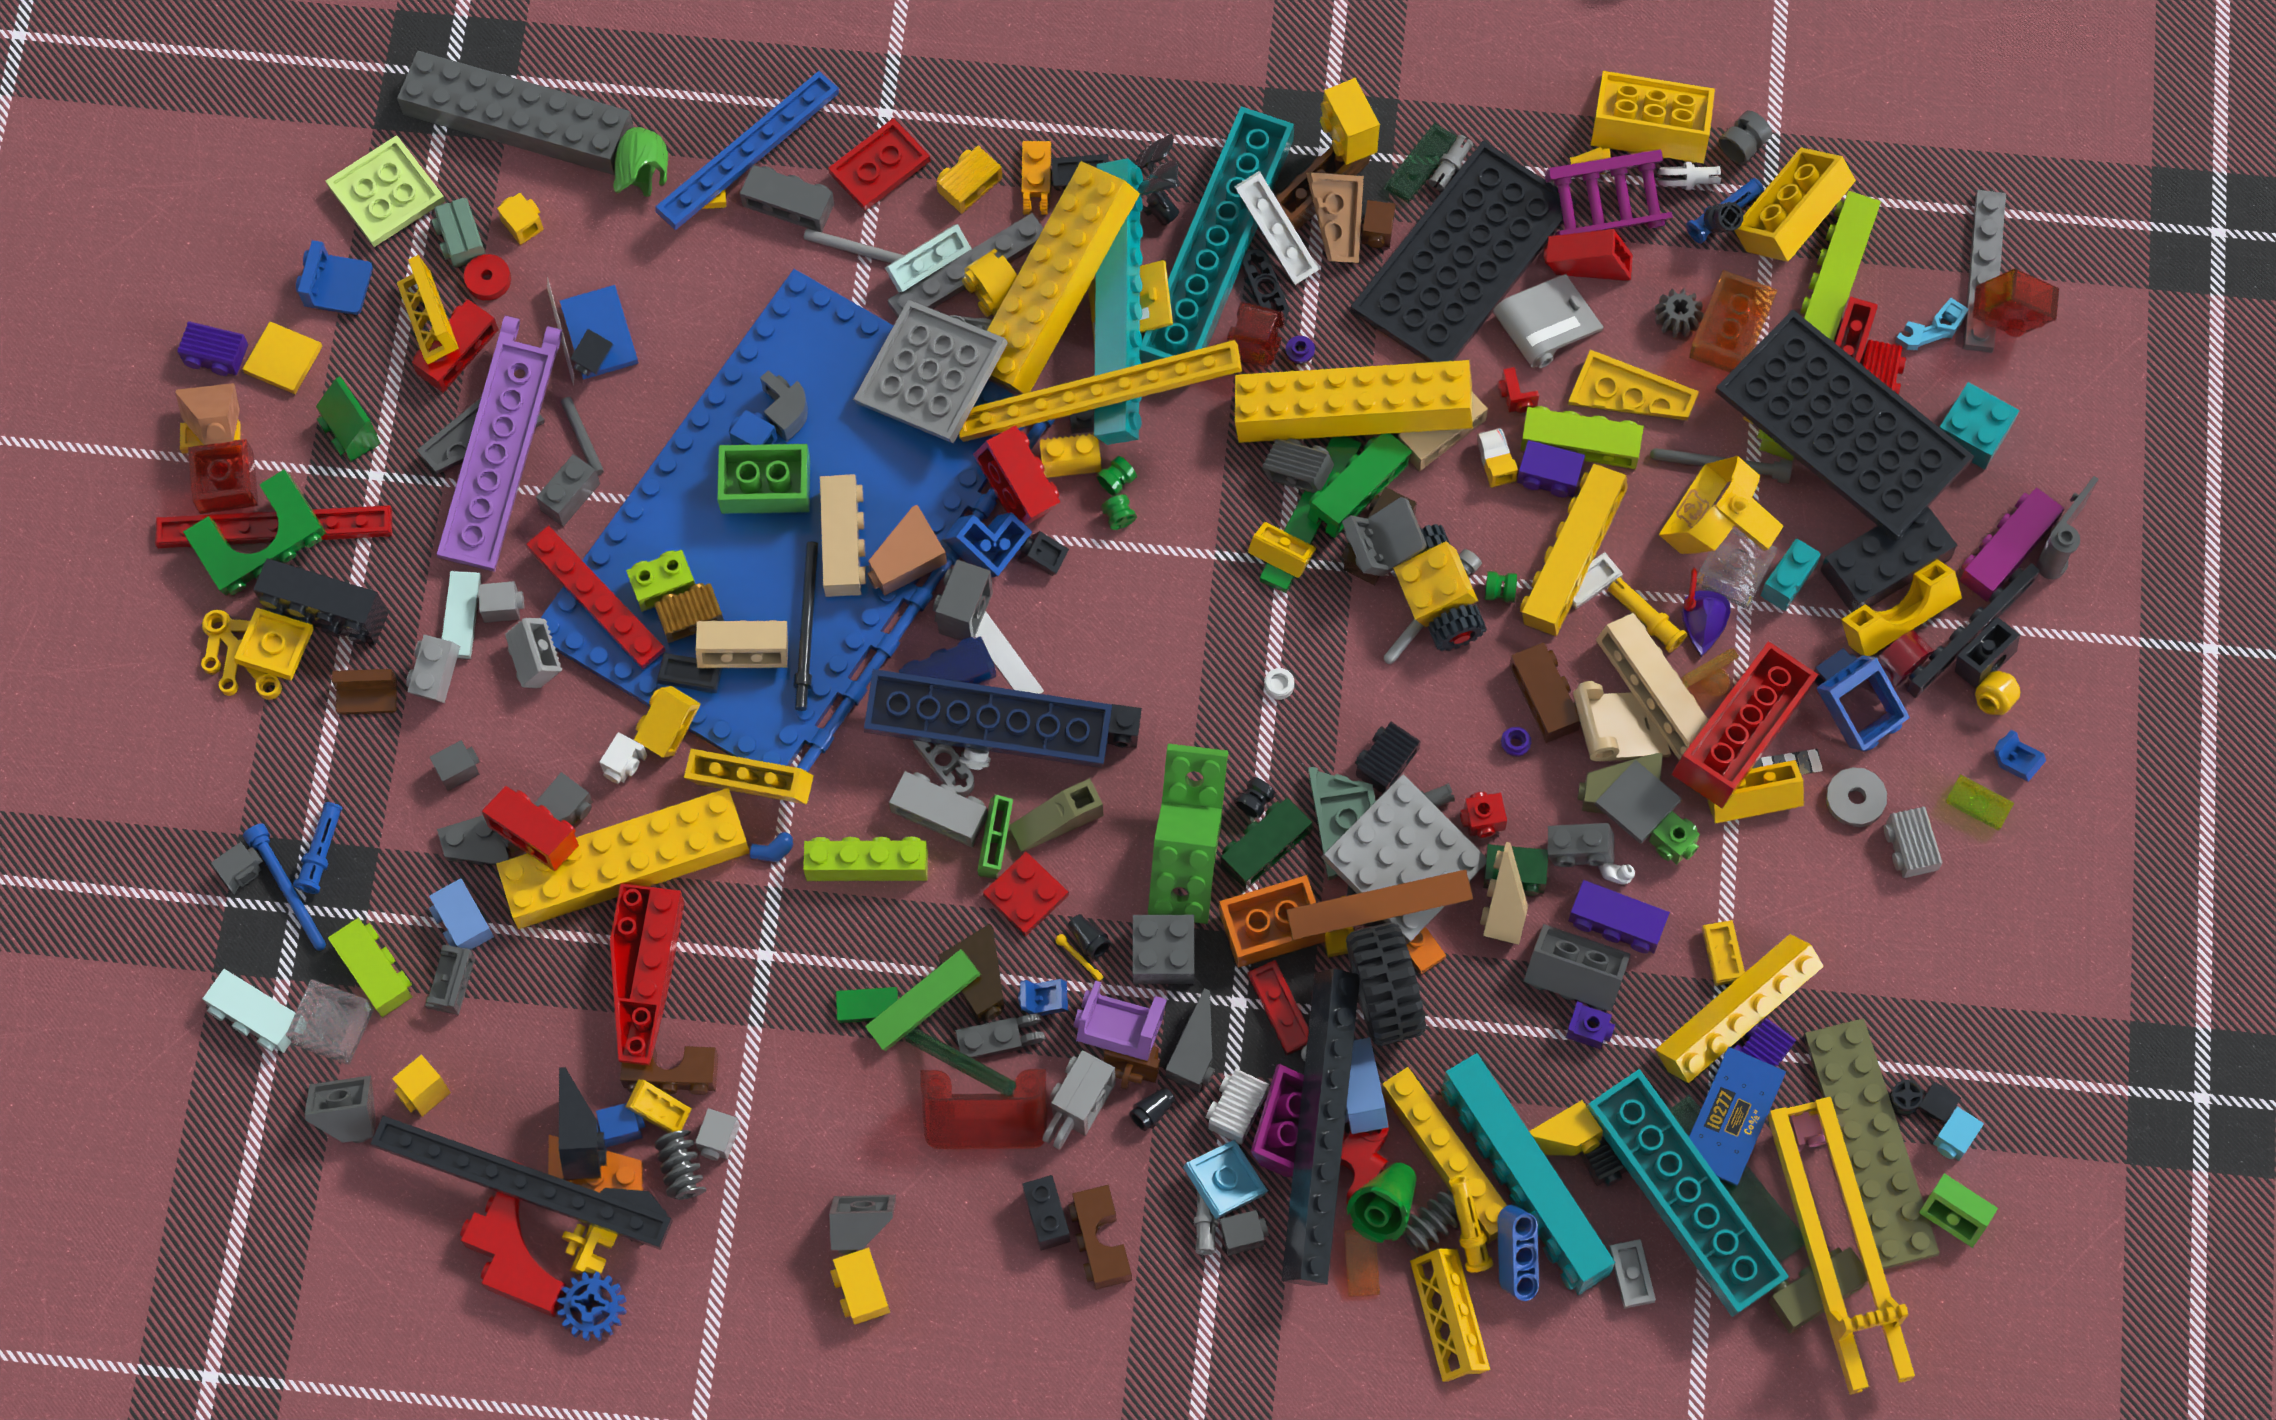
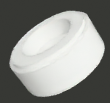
[1264,668,1294,700]

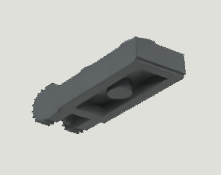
[955,1014,1045,1062]

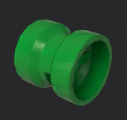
[1096,456,1137,496]
[1485,571,1517,603]

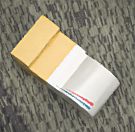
[1477,428,1518,488]

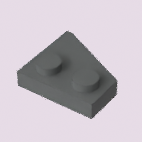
[437,815,509,866]

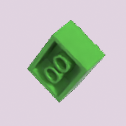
[718,444,810,514]

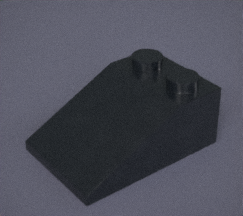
[559,1067,607,1180]

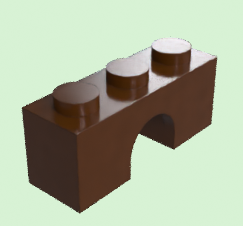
[620,1046,719,1095]
[1068,1184,1132,1290]

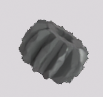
[1654,288,1704,338]

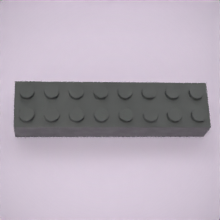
[397,51,634,175]

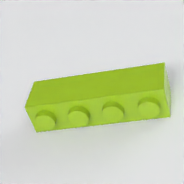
[1520,406,1644,469]

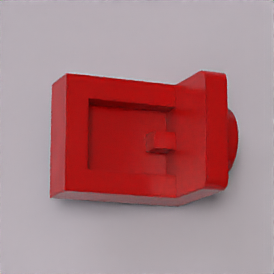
[1498,367,1539,413]

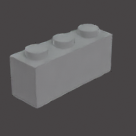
[889,771,988,847]

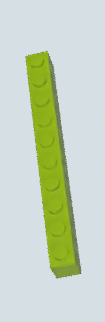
[1757,191,1881,461]

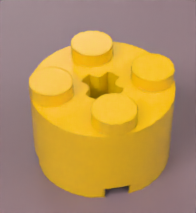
[962,249,1017,317]

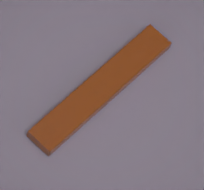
[1286,869,1473,940]

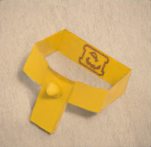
[1659,456,1784,554]

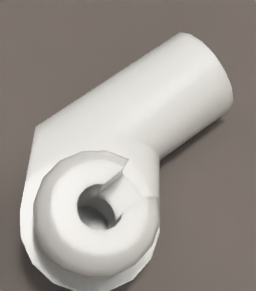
[1598,863,1635,885]

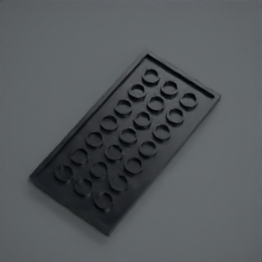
[1350,140,1577,363]
[1715,309,1974,540]

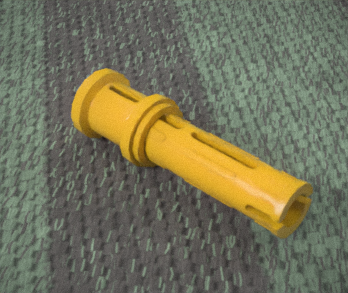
[1607,577,1687,653]
[1449,1176,1493,1272]

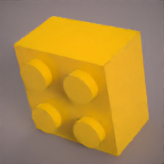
[1320,78,1380,165]

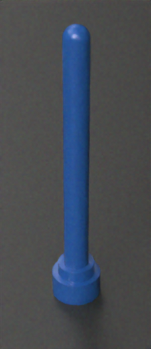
[243,824,326,951]

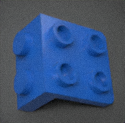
[296,240,373,315]

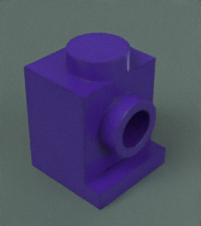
[1565,1001,1615,1049]

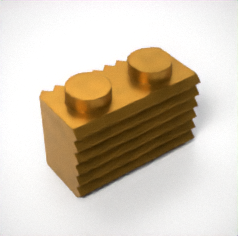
[654,583,724,643]

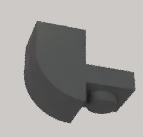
[760,370,808,442]

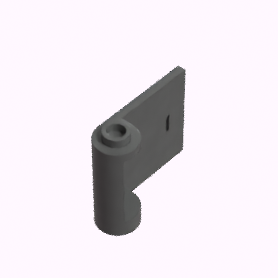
[2037,476,2099,580]

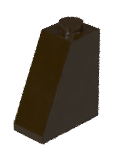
[938,924,1004,1023]

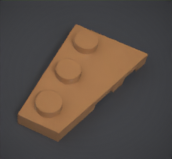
[1306,172,1364,263]

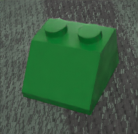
[316,376,381,462]

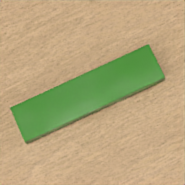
[865,949,981,1051]

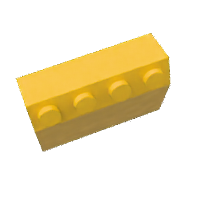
[1591,71,1715,164]

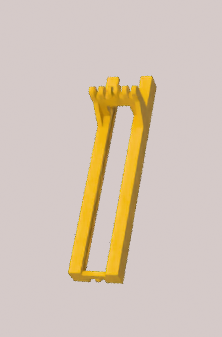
[1767,1097,1915,1395]

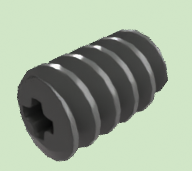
[654,1130,706,1200]
[1402,1190,1459,1253]

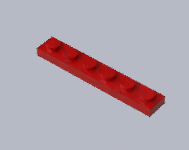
[526,525,665,670]

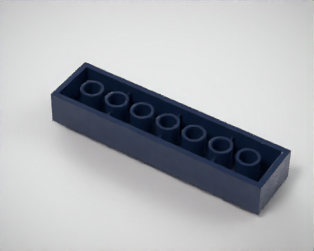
[864,669,1112,768]

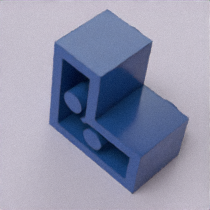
[942,512,1032,577]

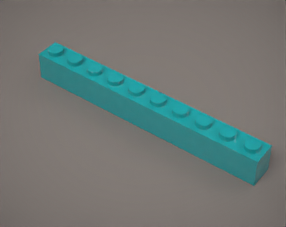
[1094,158,1143,445]

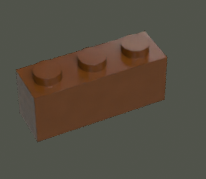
[1509,642,1581,743]

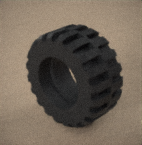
[1346,922,1426,1046]

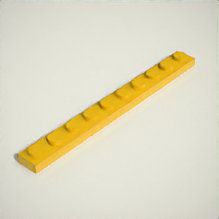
[959,340,1242,442]

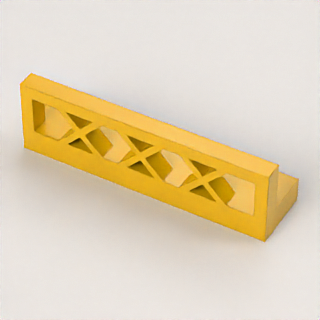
[397,255,459,364]
[1410,1249,1490,1382]

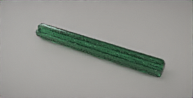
[905,1028,1017,1096]

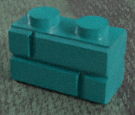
[1760,539,1821,611]

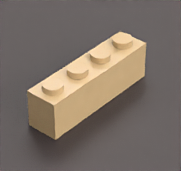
[820,474,866,597]

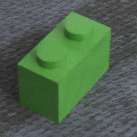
[1919,1173,1998,1248]

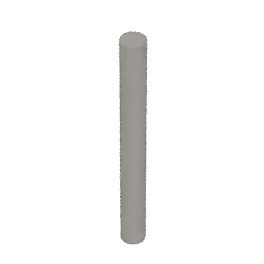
[804,228,904,263]

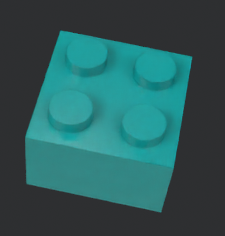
[1939,382,2020,470]

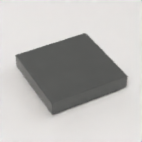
[1595,760,1681,844]

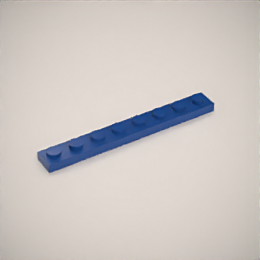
[655,71,839,230]

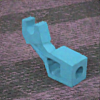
[1895,298,1969,350]

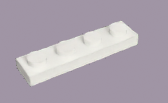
[1234,171,1319,285]

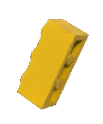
[1707,760,1804,824]

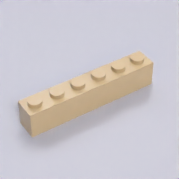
[1596,613,1709,760]

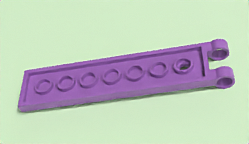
[437,315,562,572]

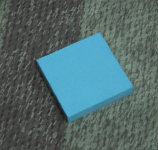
[1183,1139,1268,1219]

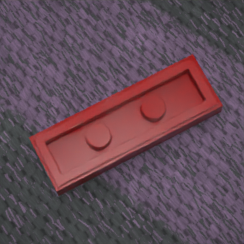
[1247,960,1309,1056]

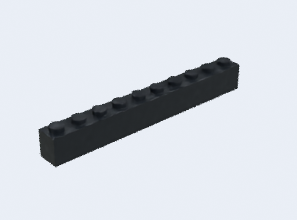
[1281,969,1360,1286]

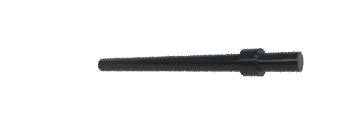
[793,542,818,711]

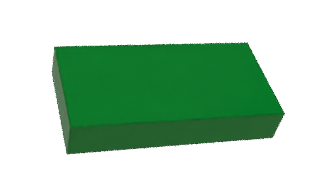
[836,987,898,1023]

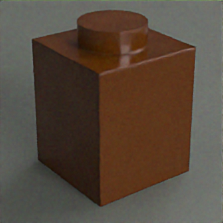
[1362,200,1396,248]

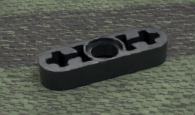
[1243,249,1289,328]

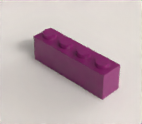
[1959,487,2065,602]

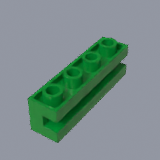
[1307,433,1412,538]

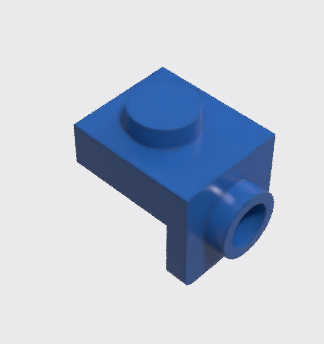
[1994,730,2046,782]
[1018,979,1068,1016]

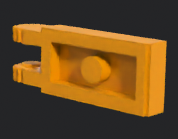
[1021,141,1051,215]

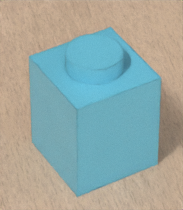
[1933,1106,1984,1161]

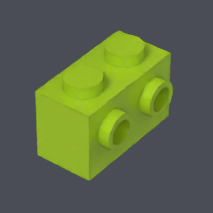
[626,550,695,612]

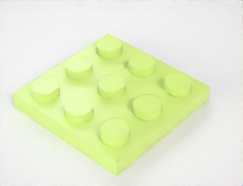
[326,135,445,247]

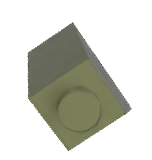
[1577,753,1663,814]

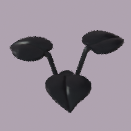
[1135,134,1179,225]

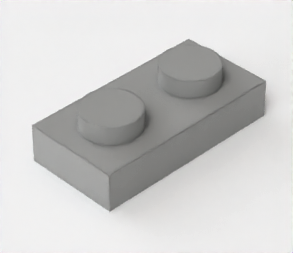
[1609,1239,1656,1309]

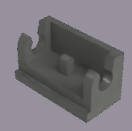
[425,945,475,1015]

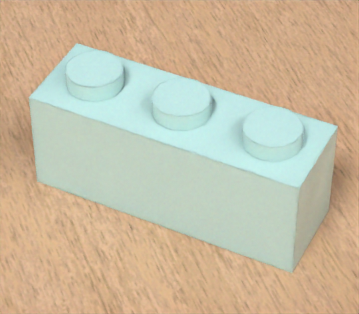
[202,969,305,1053]

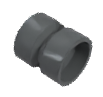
[1718,110,1773,165]

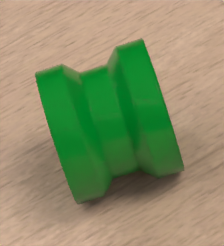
[1101,494,1137,530]

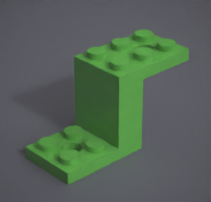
[1148,744,1228,924]

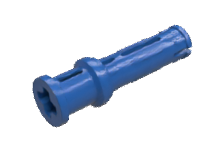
[1686,178,1764,244]
[293,802,343,894]

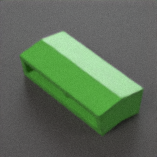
[977,794,1013,879]

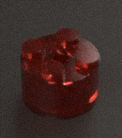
[1227,302,1285,368]

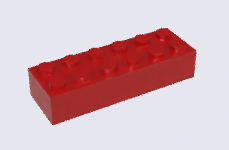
[1671,641,1819,809]

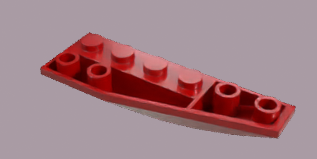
[610,884,685,1066]

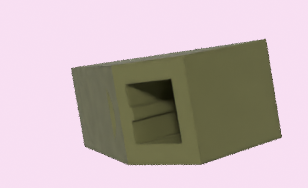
[1009,778,1104,853]

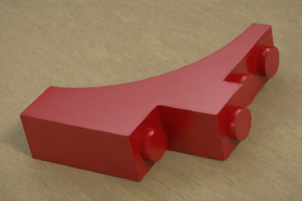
[460,1160,566,1318]

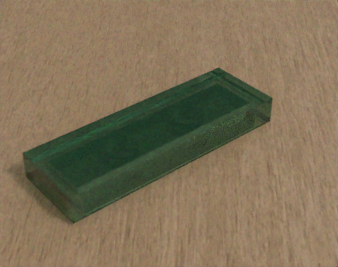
[1385,122,1457,204]

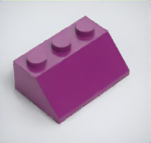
[1251,1064,1304,1177]

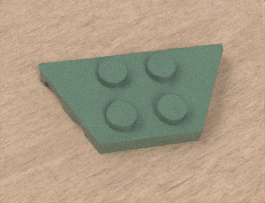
[1308,767,1376,880]

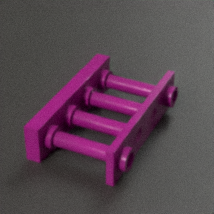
[1544,149,1673,236]

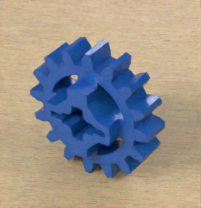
[557,1271,627,1341]

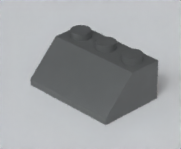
[1523,924,1631,1012]

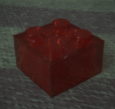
[1973,268,2059,337]
[188,439,259,514]

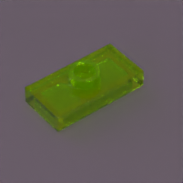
[1945,774,2014,831]

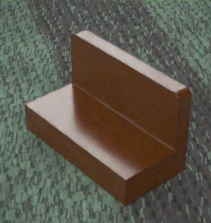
[332,669,397,715]

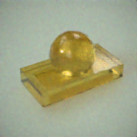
[1680,648,1739,696]

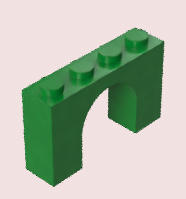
[183,469,326,595]

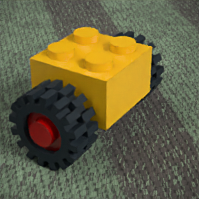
[1393,524,1487,651]

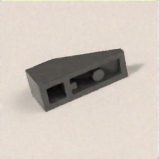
[503,772,593,853]
[1166,988,1215,1092]

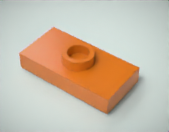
[1406,926,1446,974]

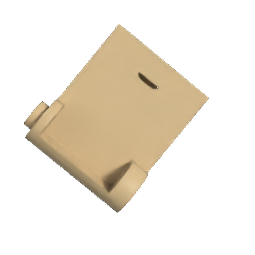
[1573,681,1671,761]

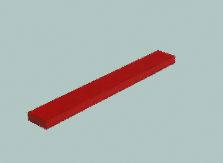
[155,505,392,549]

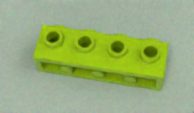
[803,837,928,881]

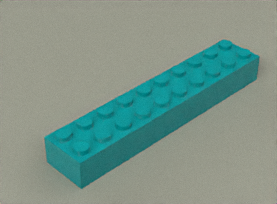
[1139,106,1294,364]

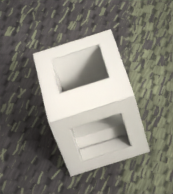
[600,732,647,784]

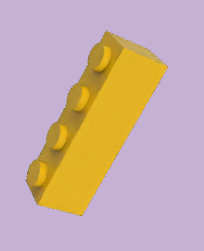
[684,749,814,805]

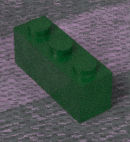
[1221,797,1313,891]

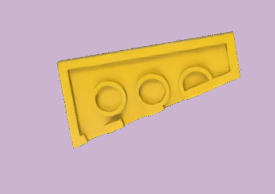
[1568,350,1699,421]

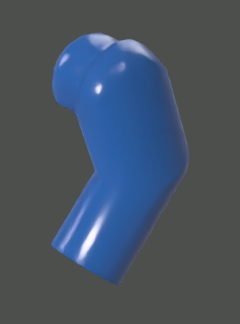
[750,832,793,862]

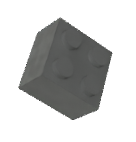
[933,560,993,644]
[1133,915,1194,984]

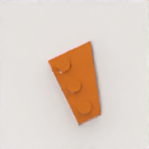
[548,1135,643,1192]

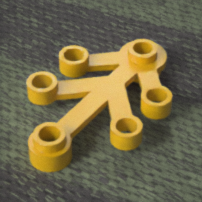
[201,610,282,700]

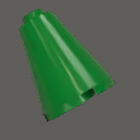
[1347,1163,1417,1243]

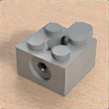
[1042,1050,1116,1149]

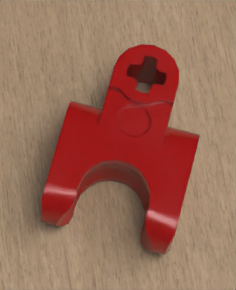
[1340,1123,1389,1205]

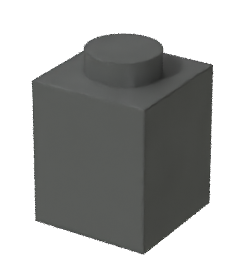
[430,740,480,791]
[1220,1210,1269,1256]

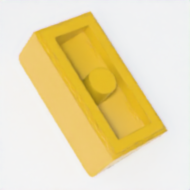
[1248,522,1316,578]

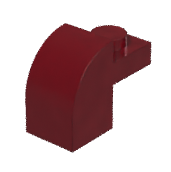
[1866,630,1935,690]

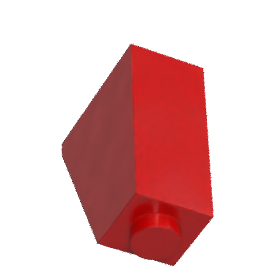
[1544,229,1633,281]

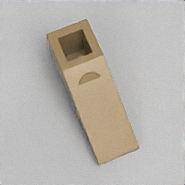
[1480,842,1528,945]

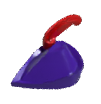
[1682,567,1731,657]

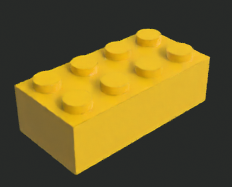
[1734,147,1856,262]

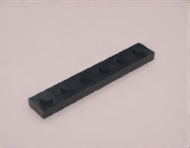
[1907,563,2040,698]

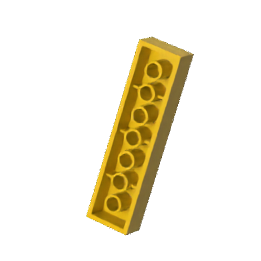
[987,161,1140,394]
[1235,360,1473,443]
[496,788,750,929]

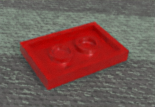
[828,118,931,211]

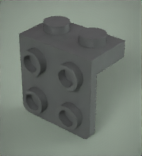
[1342,497,1426,577]

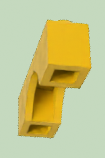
[1841,559,1962,656]

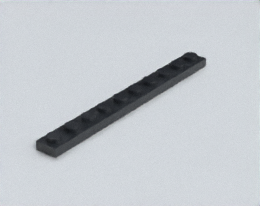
[371,1115,673,1250]

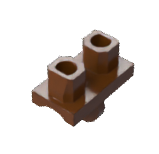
[1104,1046,1160,1090]

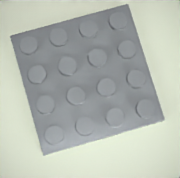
[853,300,1008,443]
[1321,774,1486,944]

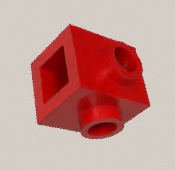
[1460,792,1507,838]

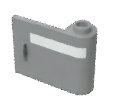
[1493,274,1604,368]

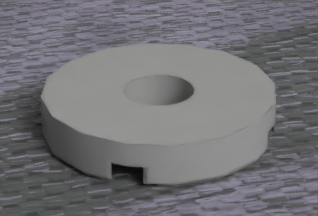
[1826,767,1887,828]

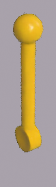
[1055,934,1104,981]

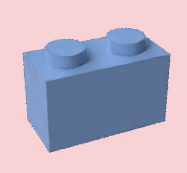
[429,878,494,950]

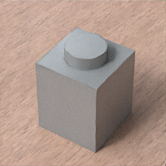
[479,581,524,623]
[695,1108,740,1161]

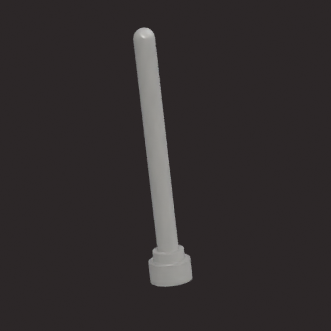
[1384,549,1482,664]

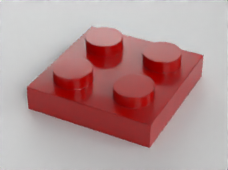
[983,852,1069,937]

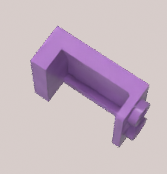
[1074,981,1167,1061]

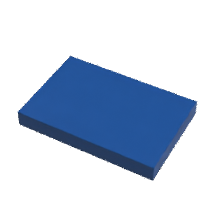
[560,285,639,380]

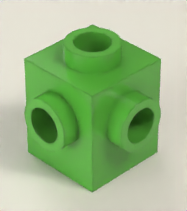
[1649,811,1700,865]

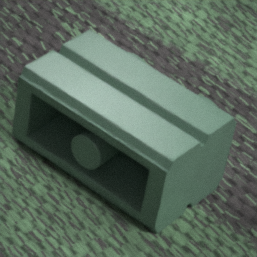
[432,197,486,268]

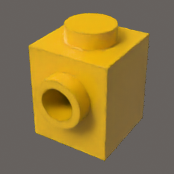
[497,193,544,245]

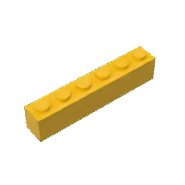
[1520,464,1628,637]
[1655,934,1824,1083]
[1381,1067,1507,1244]

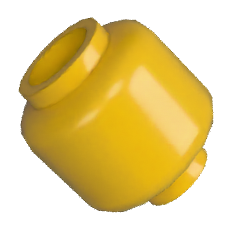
[1975,671,2021,715]

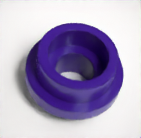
[1286,336,1315,364]
[1501,727,1531,757]

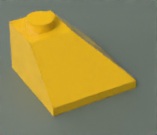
[1529,1100,1603,1156]

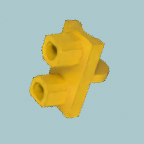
[562,1224,618,1275]

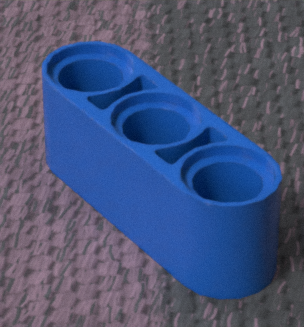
[1498,1205,1539,1301]

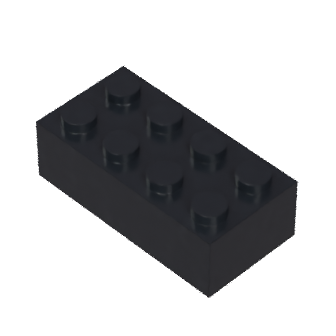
[1821,507,1957,613]
[253,558,388,645]

